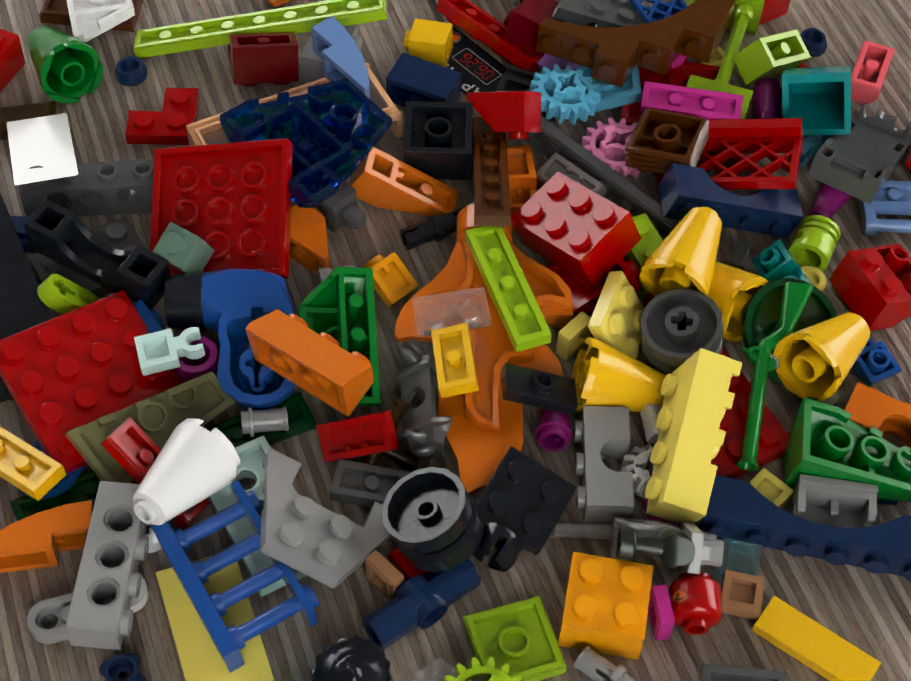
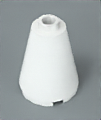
[132,418,240,525]

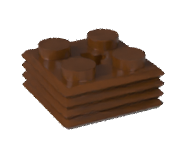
[624,108,710,174]

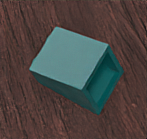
[782,66,851,136]

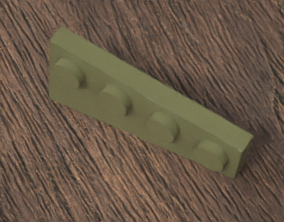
[64,371,235,483]

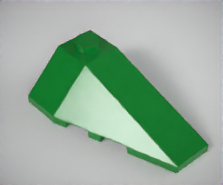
[784,398,911,502]

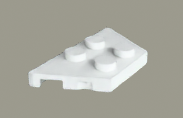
[66,0,135,43]

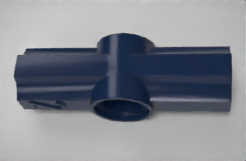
[362,558,481,650]

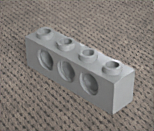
[65,481,154,650]

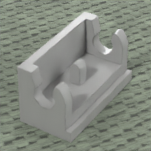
[791,474,878,528]

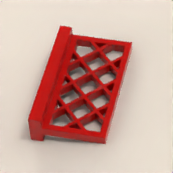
[657,118,804,189]

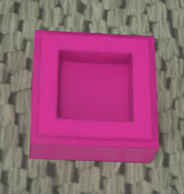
[648,584,675,641]

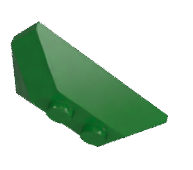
[298,267,381,406]

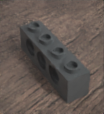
[19,159,154,216]

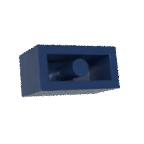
[386,53,462,107]

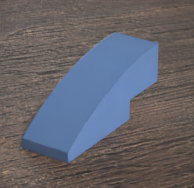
[312,16,370,112]

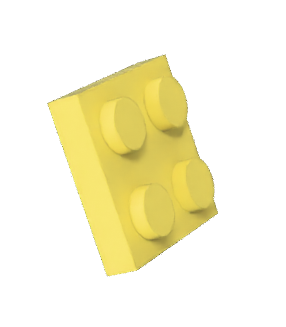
[587,271,644,359]

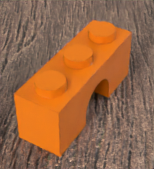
[844,382,911,448]

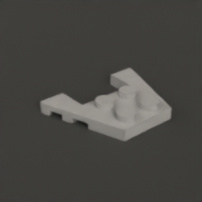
[260,448,390,589]

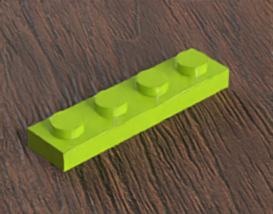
[465,226,552,352]

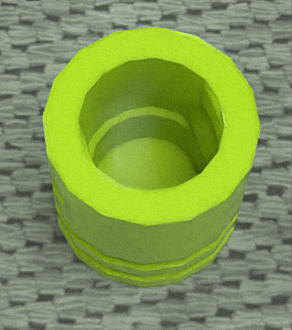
[789,215,841,271]

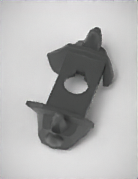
[393,343,453,460]

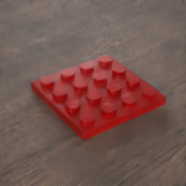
[150,138,293,279]
[0,290,182,474]

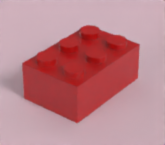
[511,171,641,287]

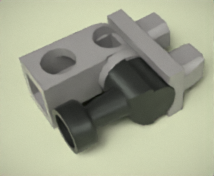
[609,516,724,574]

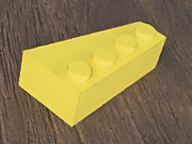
[645,348,742,524]

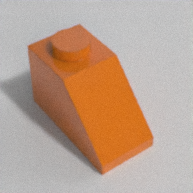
[289,199,329,276]

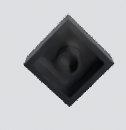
[403,101,473,180]

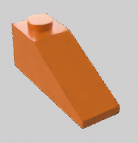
[348,146,459,216]

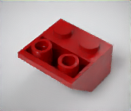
[829,244,911,331]

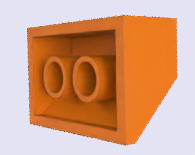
[245,309,374,417]

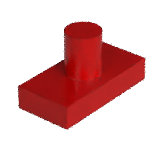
[316,410,399,463]

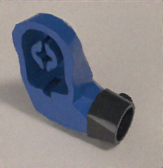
[164,268,296,410]

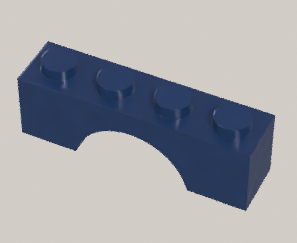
[658,163,804,238]

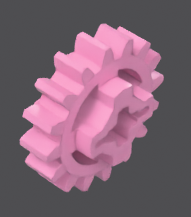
[581,118,640,179]

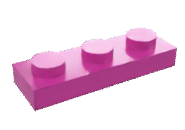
[639,81,743,120]

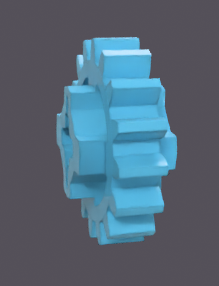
[529,64,601,125]

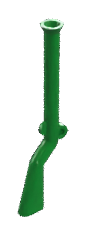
[736,282,813,471]

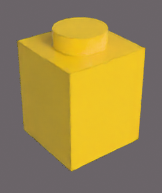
[404,18,453,67]

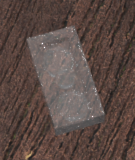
[412,287,491,337]

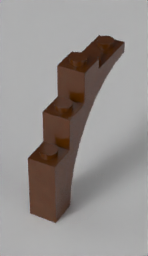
[536,0,737,88]

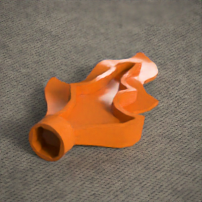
[394,203,574,495]

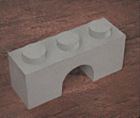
[573,406,634,525]

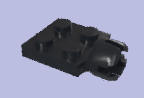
[472,446,577,572]

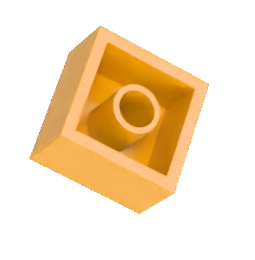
[558,552,653,660]

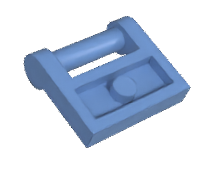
[858,180,911,235]

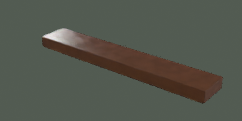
[472,117,511,227]

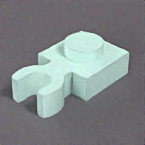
[134,327,205,376]

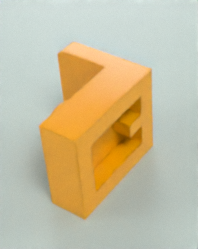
[363,251,419,308]

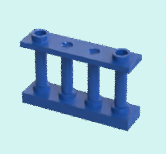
[151,480,320,673]

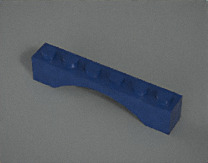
[698,475,911,581]

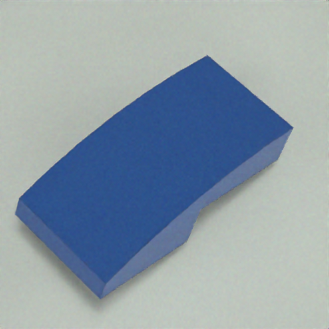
[850,336,902,386]

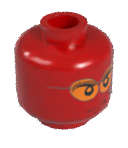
[669,571,722,635]

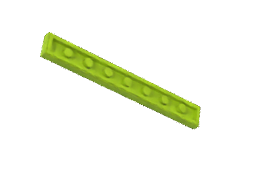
[133,0,388,59]

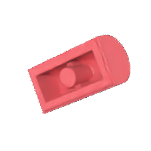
[851,40,895,104]

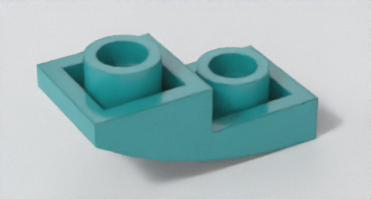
[752,239,812,284]

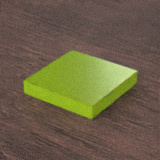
[462,595,567,681]

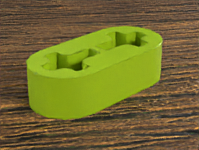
[37,274,100,315]

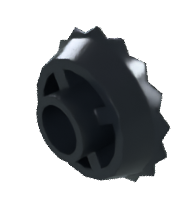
[310,635,392,681]

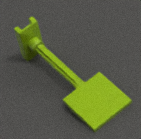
[686,0,765,119]

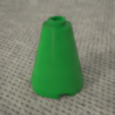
[27,26,104,103]

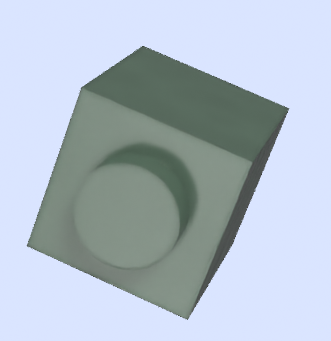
[152,222,215,273]

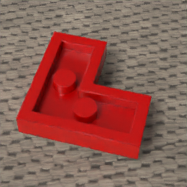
[125,87,200,145]

